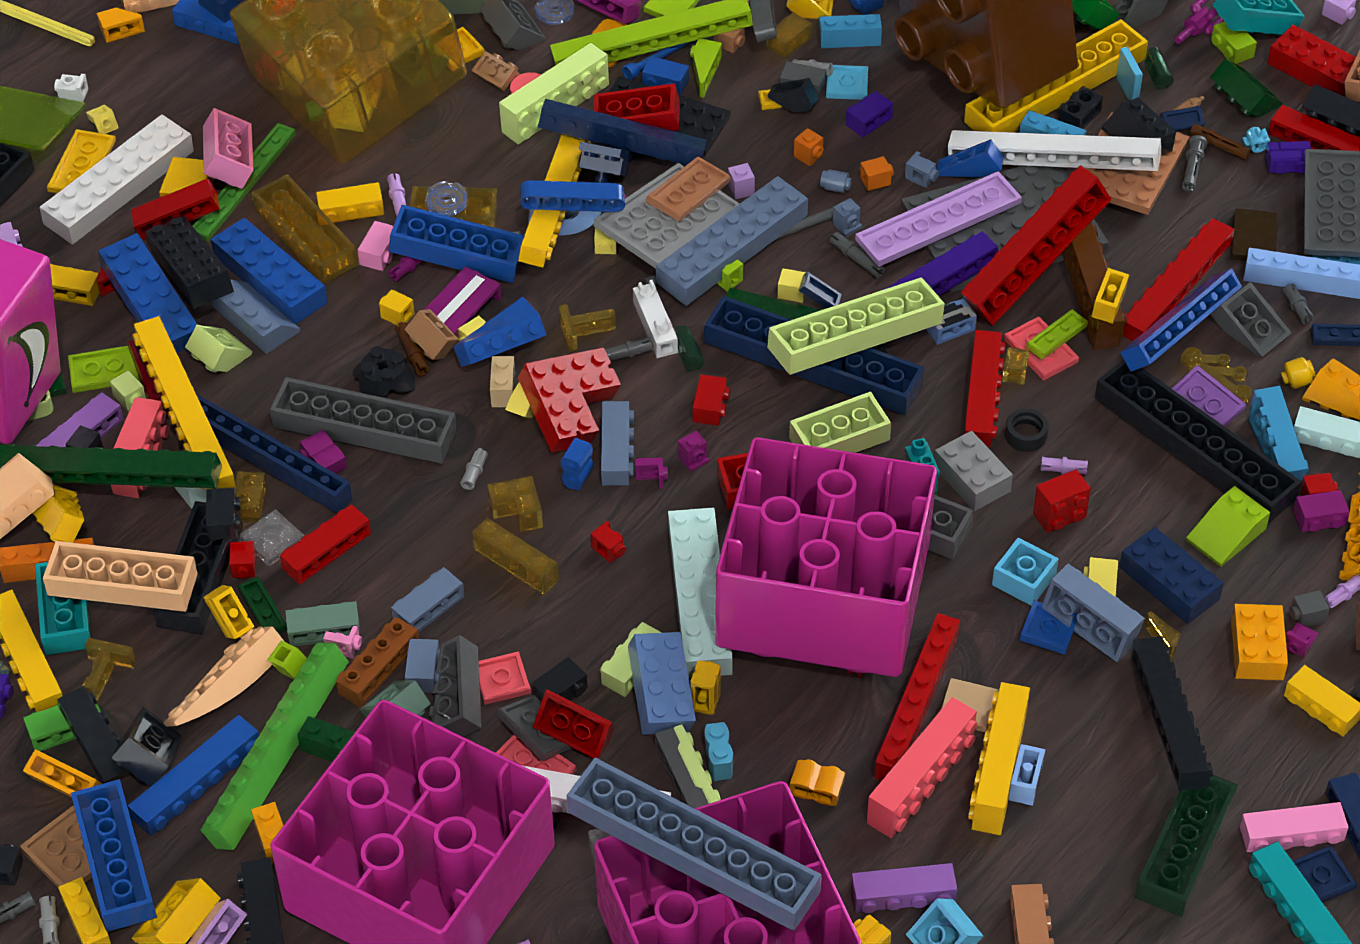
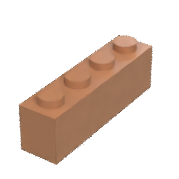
[1010,884,1054,944]

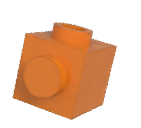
[794,128,824,166]
[860,156,894,191]

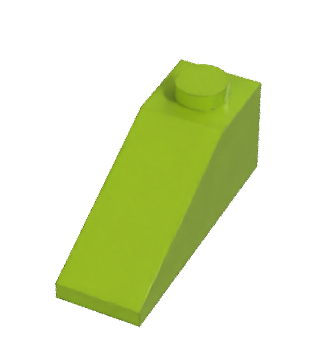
[690,38,722,98]

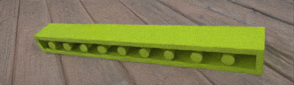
[550,0,753,66]

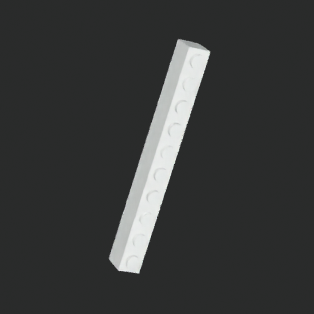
[948,130,1161,171]

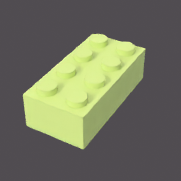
[789,392,891,453]

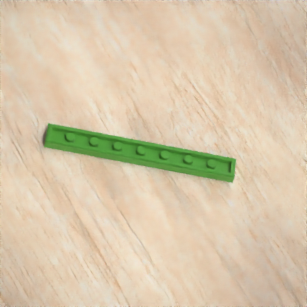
[193,123,296,242]

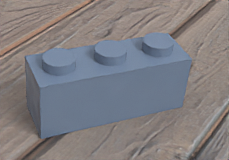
[391,567,464,632]

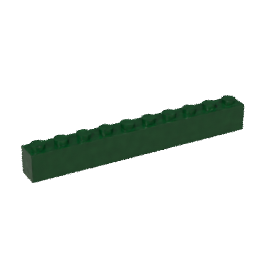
[0,444,222,489]

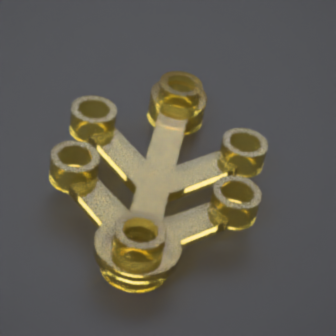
[1181,347,1252,403]

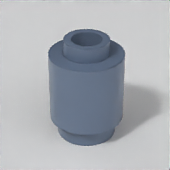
[820,169,852,194]

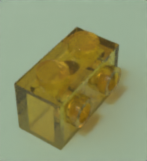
[234,471,267,522]

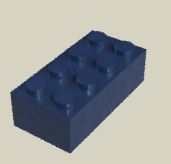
[1119,527,1224,624]

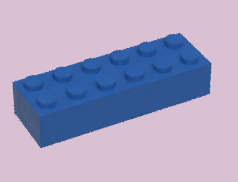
[389,205,525,283]
[211,218,328,324]
[98,233,197,353]
[71,779,157,932]

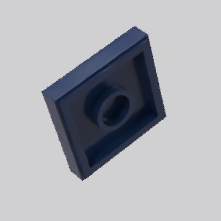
[1293,845,1358,903]

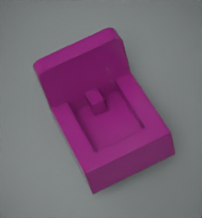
[635,458,668,489]

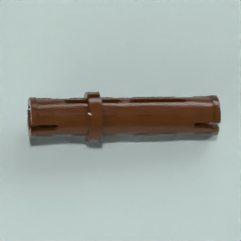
[1189,123,1251,161]
[395,322,430,376]

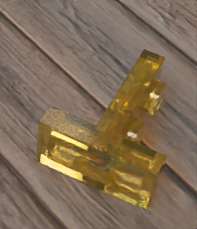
[559,304,616,352]
[83,638,136,702]

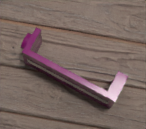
[424,266,502,344]

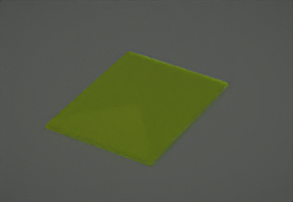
[0,86,86,151]

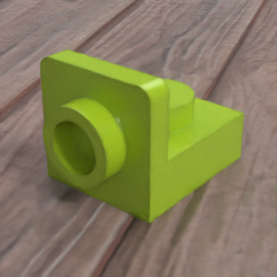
[717,259,743,292]

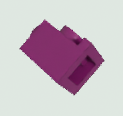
[678,431,709,472]

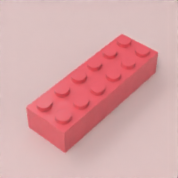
[867,697,977,839]

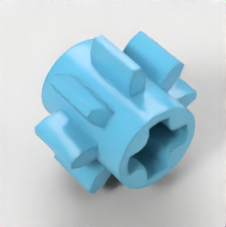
[1242,127,1270,153]

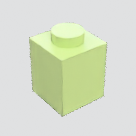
[110,370,146,411]

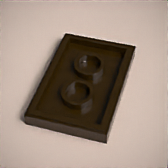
[1232,208,1278,261]

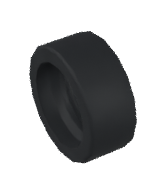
[1005,408,1049,452]

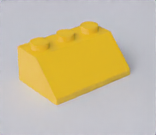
[786,0,834,19]
[132,878,221,944]

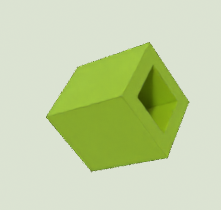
[267,640,307,680]

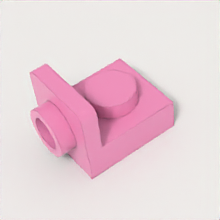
[323,626,362,658]

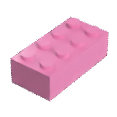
[203,108,253,189]

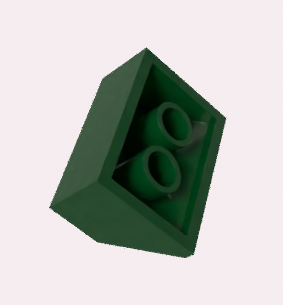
[1210,58,1283,117]

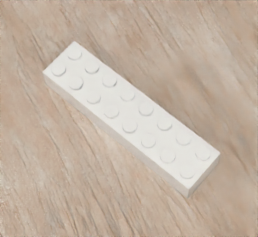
[40,115,194,245]

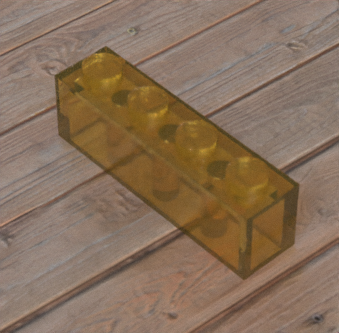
[472,518,559,594]

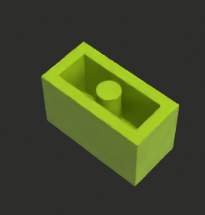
[1211,21,1257,64]

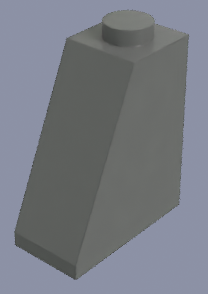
[1112,0,1168,29]

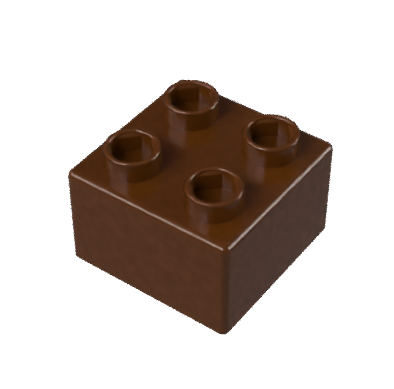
[894,0,1078,109]

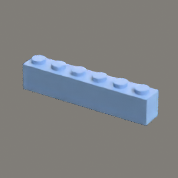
[1243,248,1360,299]

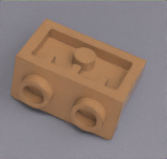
[471,51,520,91]

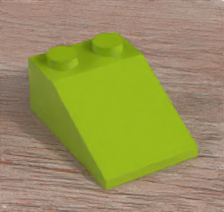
[1186,486,1270,567]

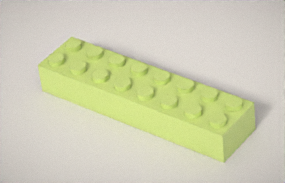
[767,277,945,375]

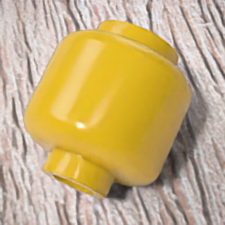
[1280,357,1316,389]

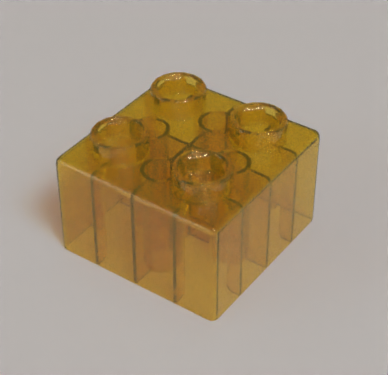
[230,0,467,163]

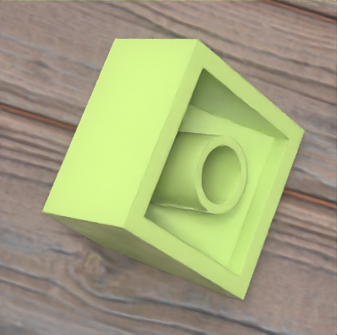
[185,325,253,373]

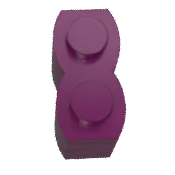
[298,430,347,474]

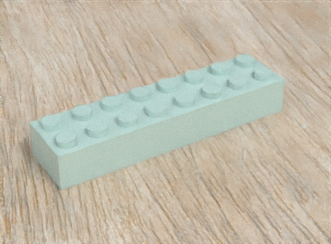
[668,508,732,678]

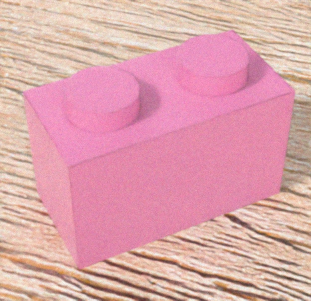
[357,221,393,271]

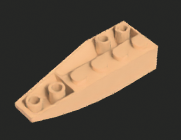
[164,626,284,727]

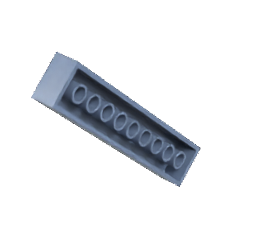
[566,758,822,931]

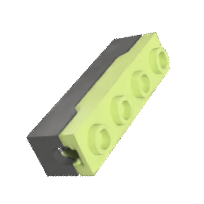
[655,724,721,808]

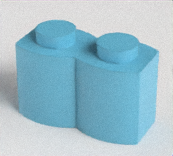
[705,722,733,781]

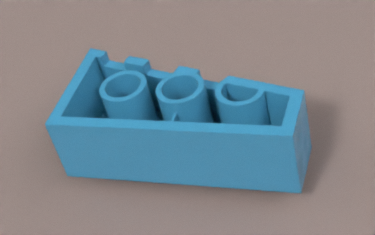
[1248,386,1309,483]

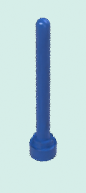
[622,41,693,80]

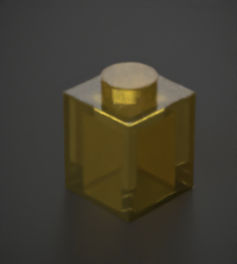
[1002,347,1030,385]

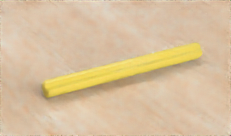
[0,0,95,47]

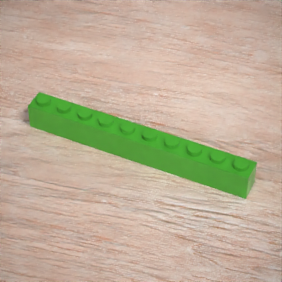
[201,643,349,850]

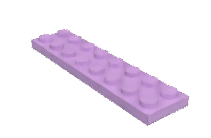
[855,171,1022,267]

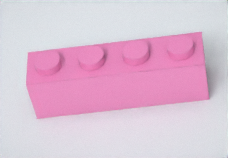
[1240,802,1349,852]

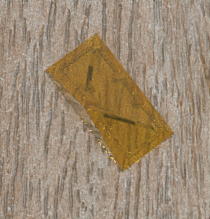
[1145,611,1181,661]

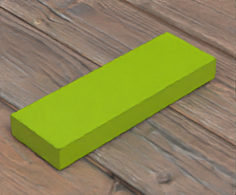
[1026,310,1088,360]

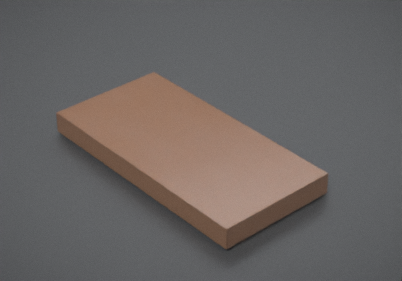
[646,157,731,222]

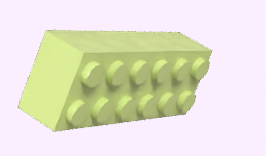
[499,43,609,144]

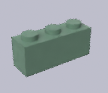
[285,601,361,646]

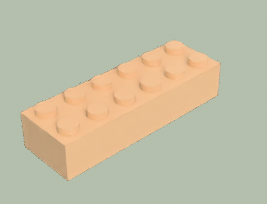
[43,541,198,612]

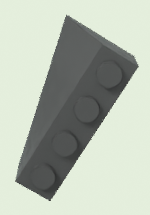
[429,635,482,737]

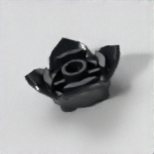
[353,346,415,398]

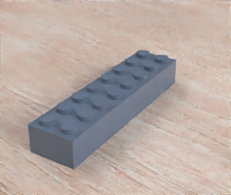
[656,176,808,306]

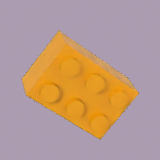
[1231,604,1288,680]

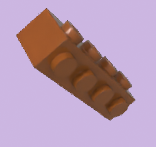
[336,617,419,708]

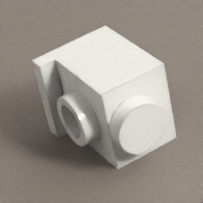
[54,73,88,103]

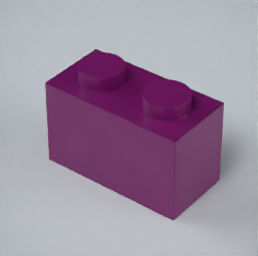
[1293,490,1350,532]

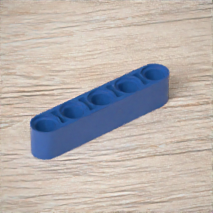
[520,180,625,212]

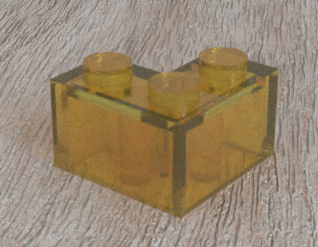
[487,476,543,532]

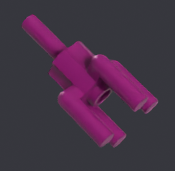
[1174,0,1224,44]

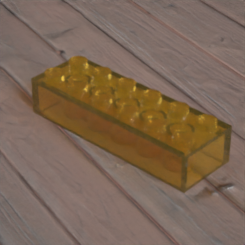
[251,174,359,284]

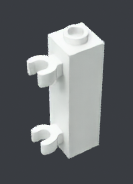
[633,280,678,358]

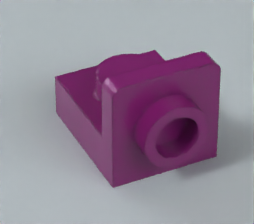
[1285,622,1319,658]

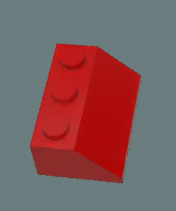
[533,689,615,759]

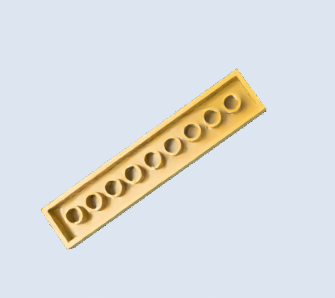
[964,19,1148,133]

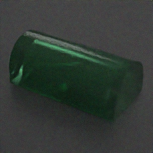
[1144,47,1174,90]
[675,325,705,373]

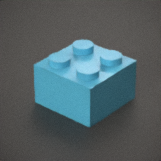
[992,538,1059,606]

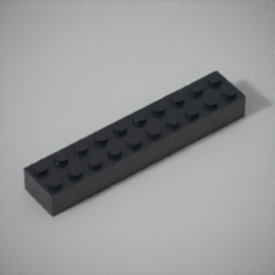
[1095,359,1302,524]

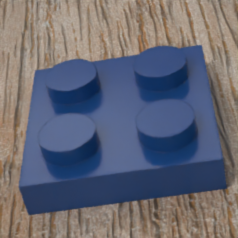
[1020,601,1077,655]

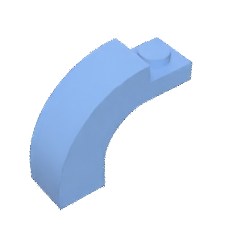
[529,209,601,235]

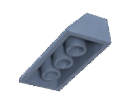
[212,279,301,354]

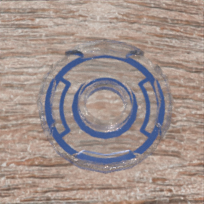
[535,0,575,25]
[425,181,468,216]

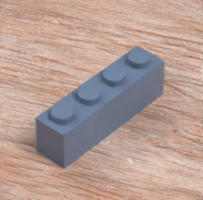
[601,401,634,486]

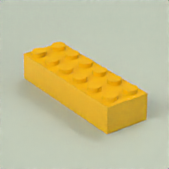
[968,682,1030,835]

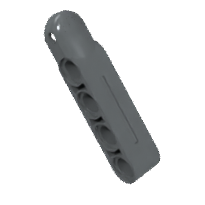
[750,0,778,43]

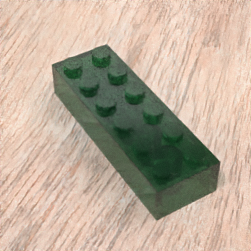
[1135,775,1238,917]

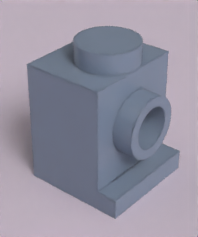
[905,151,939,188]
[833,198,862,237]

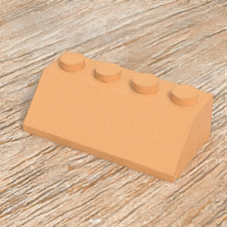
[0,453,54,539]

